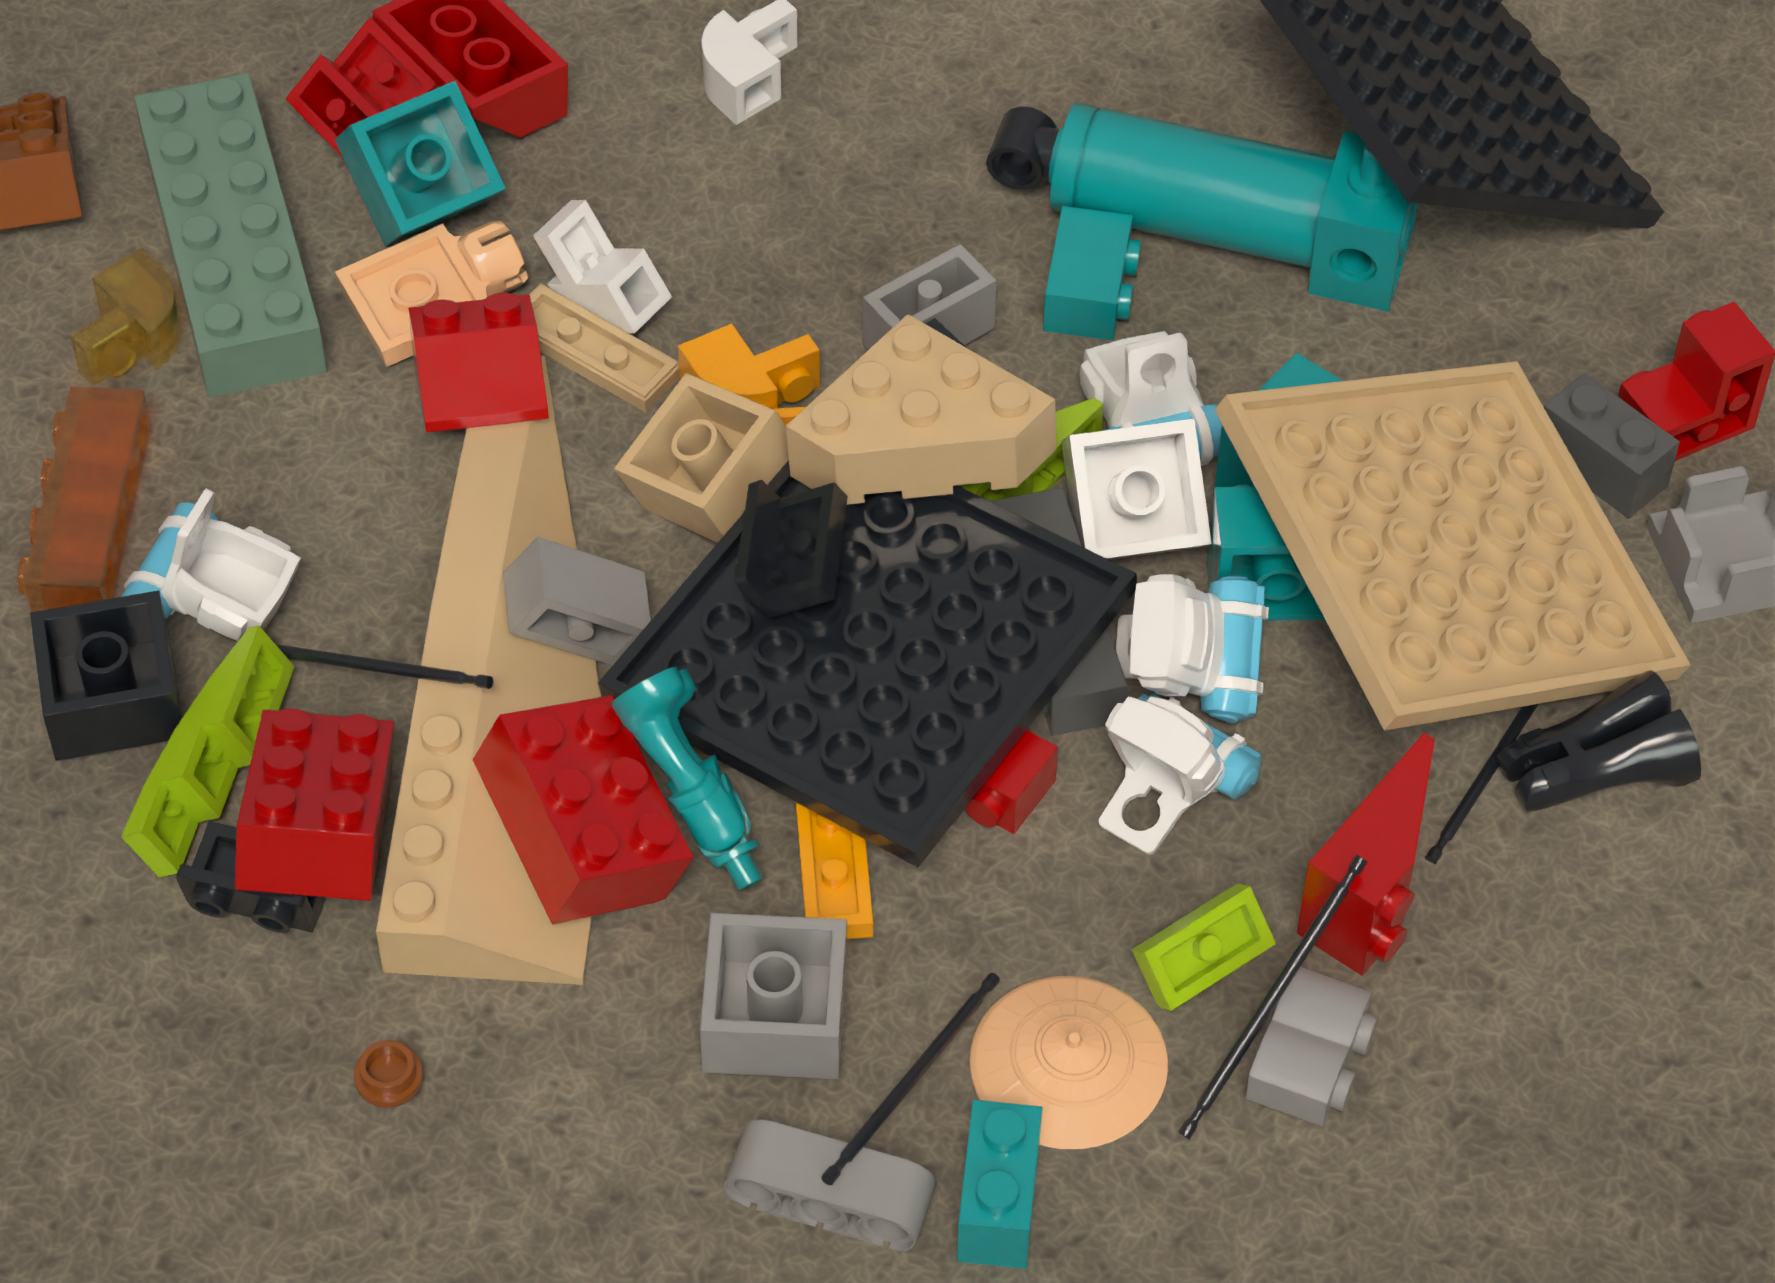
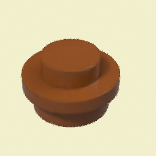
[354,1040,423,1108]

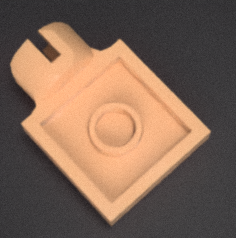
[335,221,528,367]

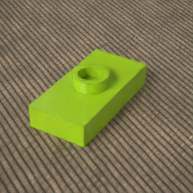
[1131,883,1276,1011]

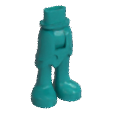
[611,666,765,891]

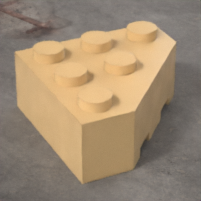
[786,314,1056,504]

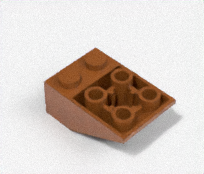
[0,92,82,230]

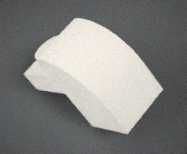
[701,0,797,125]
[533,200,672,333]

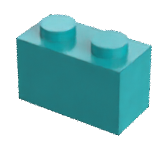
[1043,206,1142,341]
[957,1100,1043,1269]

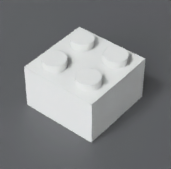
[1061,419,1212,560]

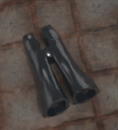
[1496,670,1701,812]

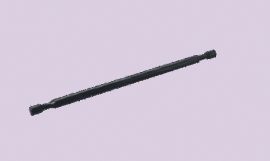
[276,644,494,689]
[1425,704,1539,864]
[1178,854,1368,1140]
[821,973,1000,1185]

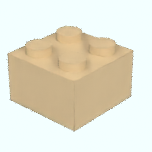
[614,373,789,543]

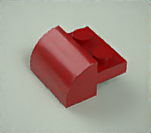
[285,17,441,158]

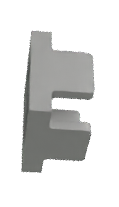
[1646,466,1775,623]

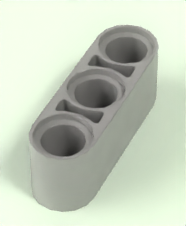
[722,1120,937,1251]

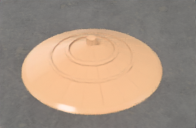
[969,976,1168,1149]

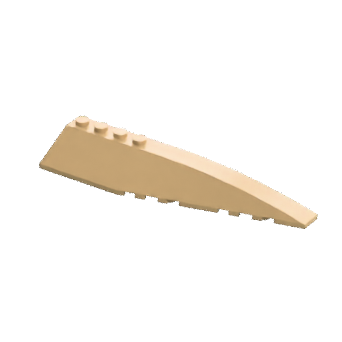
[376,355,602,985]

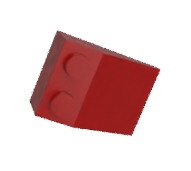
[1296,733,1435,976]

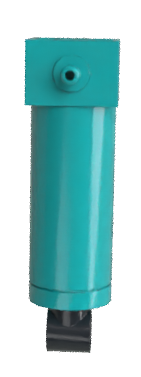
[986,102,1418,312]

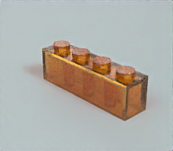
[17,386,152,612]

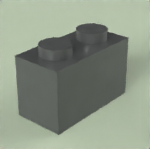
[1544,372,1680,519]

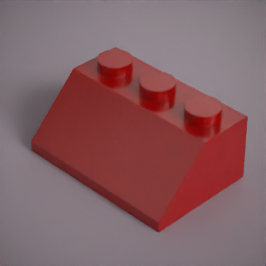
[372,0,568,138]

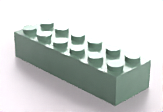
[134,72,327,398]

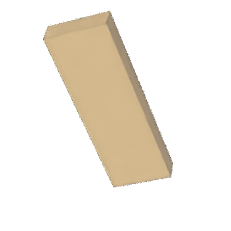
[530,283,679,413]

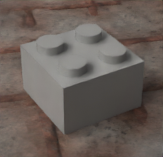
[700,913,847,1079]

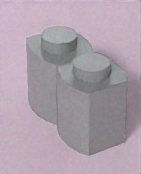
[1245,967,1379,1127]

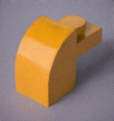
[678,323,820,409]

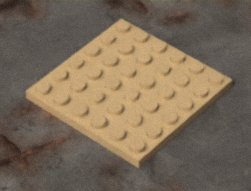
[1215,361,1691,731]

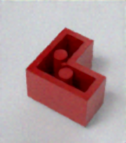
[1618,301,1775,461]

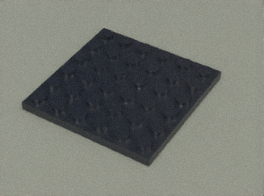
[1260,0,1664,229]
[598,460,1137,868]

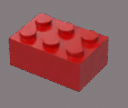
[472,695,694,924]
[235,708,394,901]

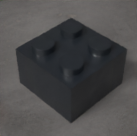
[30,590,182,761]

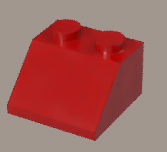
[408,293,549,433]

